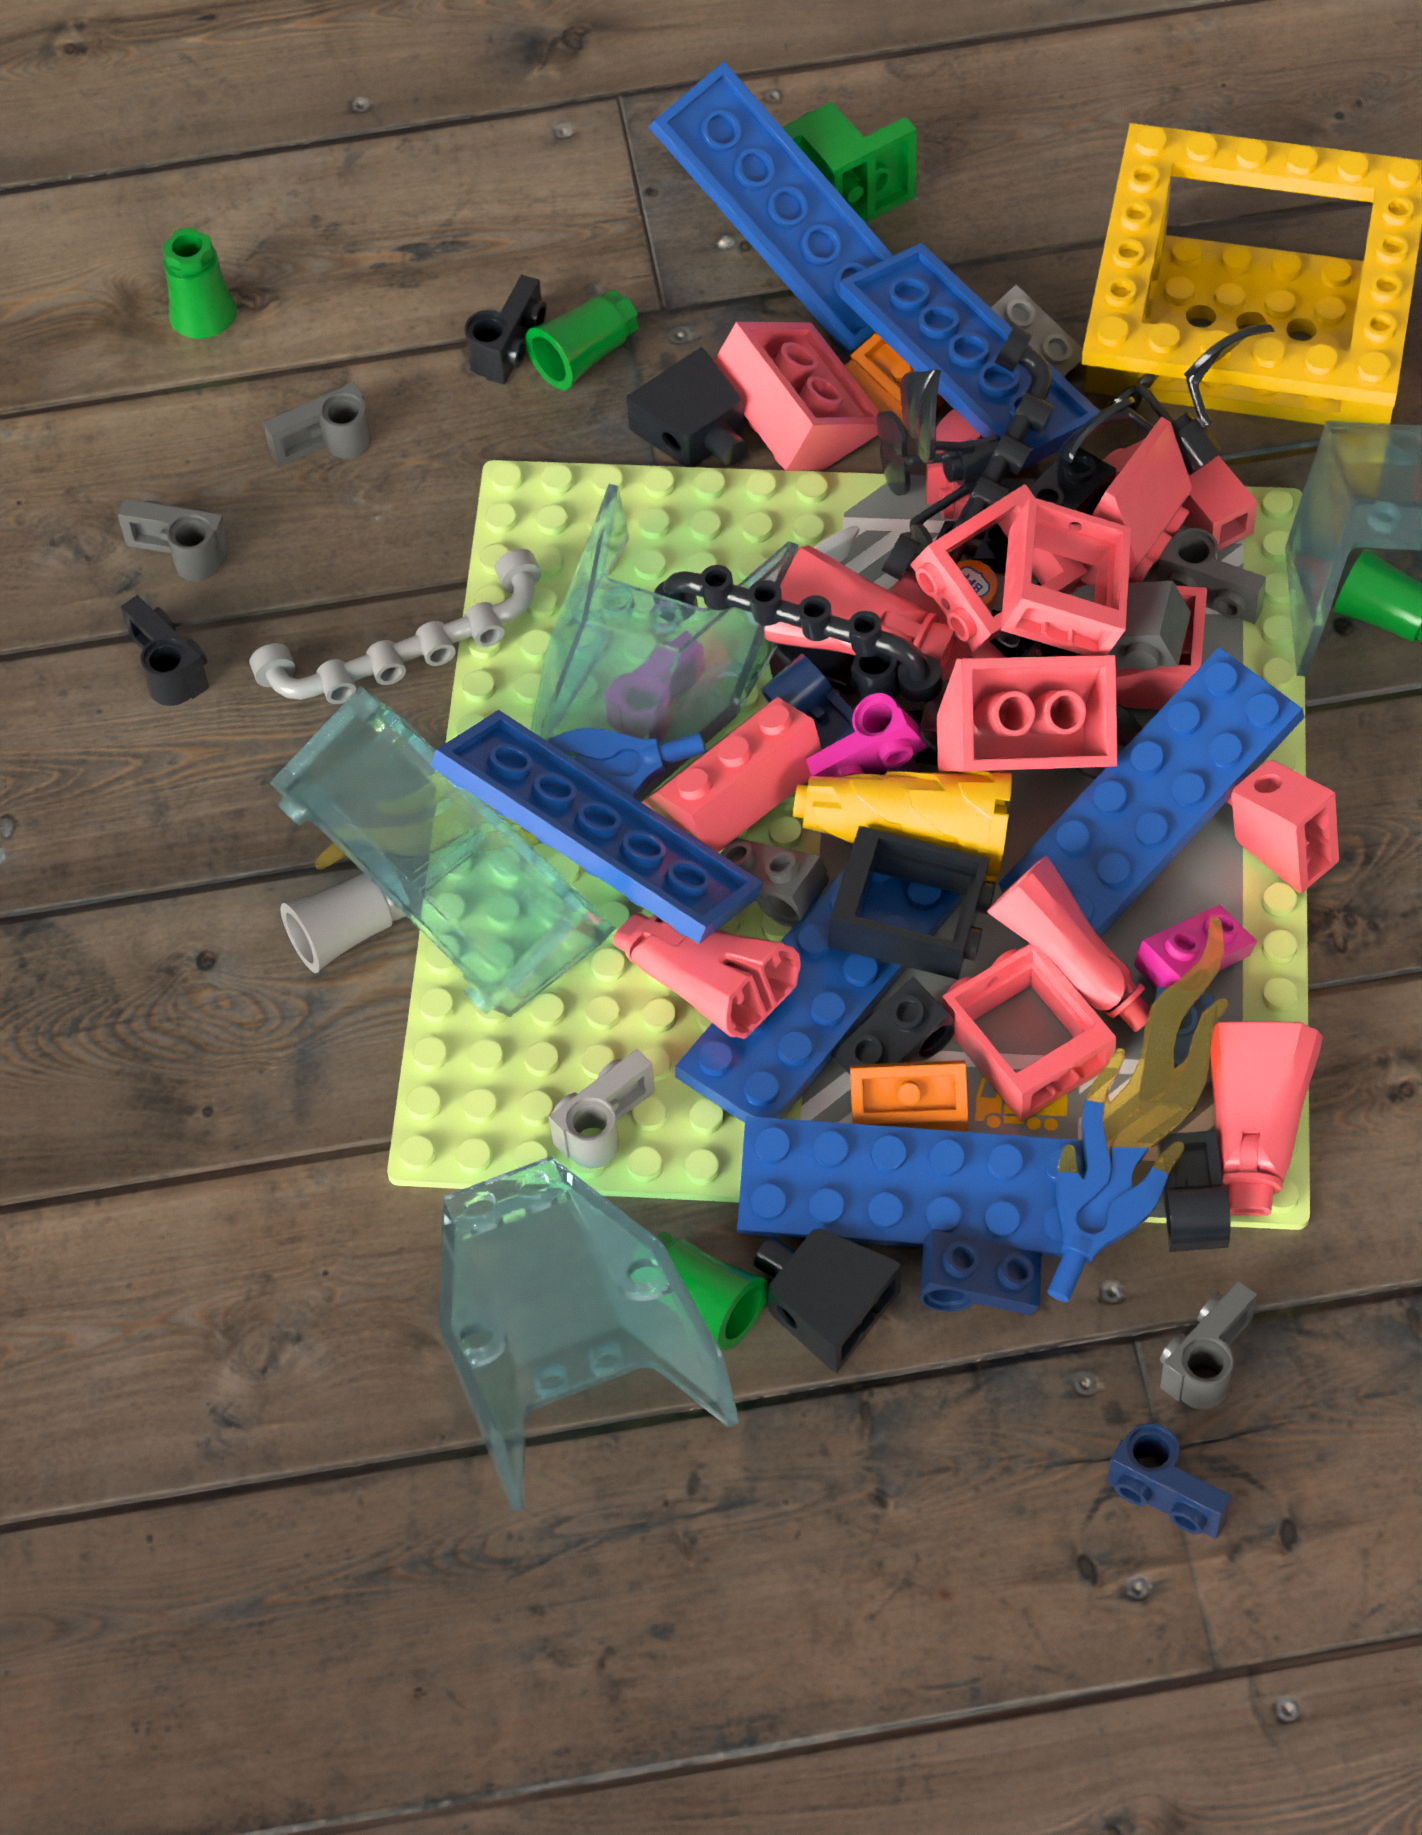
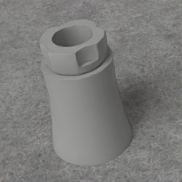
[280,867,409,973]

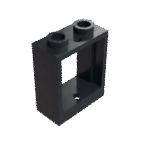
[827,826,996,980]

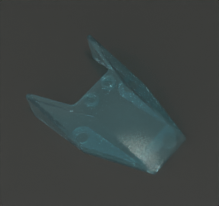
[1285,421,1422,676]
[530,483,799,802]
[439,1156,739,1512]

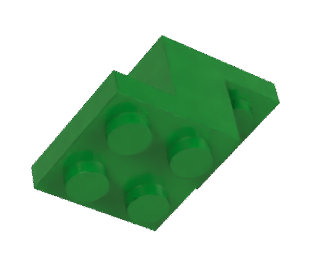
[782,102,917,223]

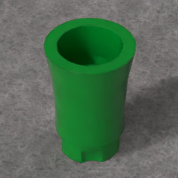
[163,227,237,339]
[525,289,639,390]
[1333,547,1422,644]
[633,1231,769,1350]

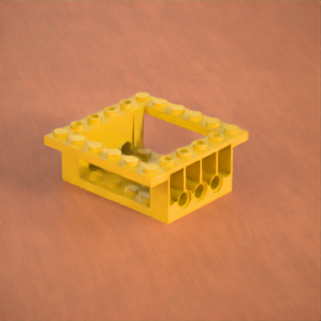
[1082,123,1422,434]

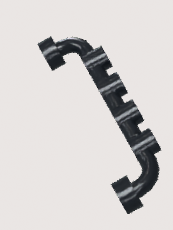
[881,326,1054,581]
[653,565,943,703]

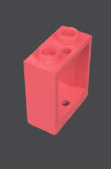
[910,484,1088,653]
[1001,496,1131,656]
[942,944,1116,1122]

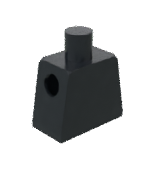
[626,347,748,467]
[753,1229,901,1373]

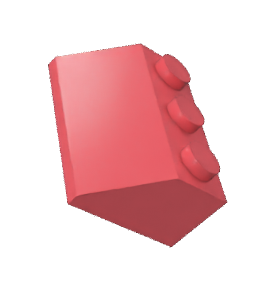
[714,322,880,471]
[1080,416,1193,585]
[937,655,1117,771]
[641,697,822,852]

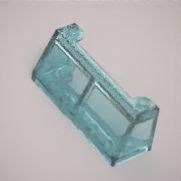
[270,686,616,1017]

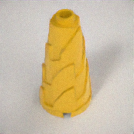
[793,771,1012,882]

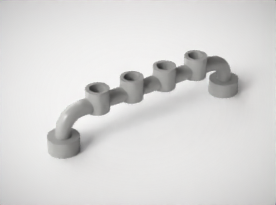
[249,549,541,704]

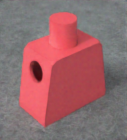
[1227,760,1339,893]

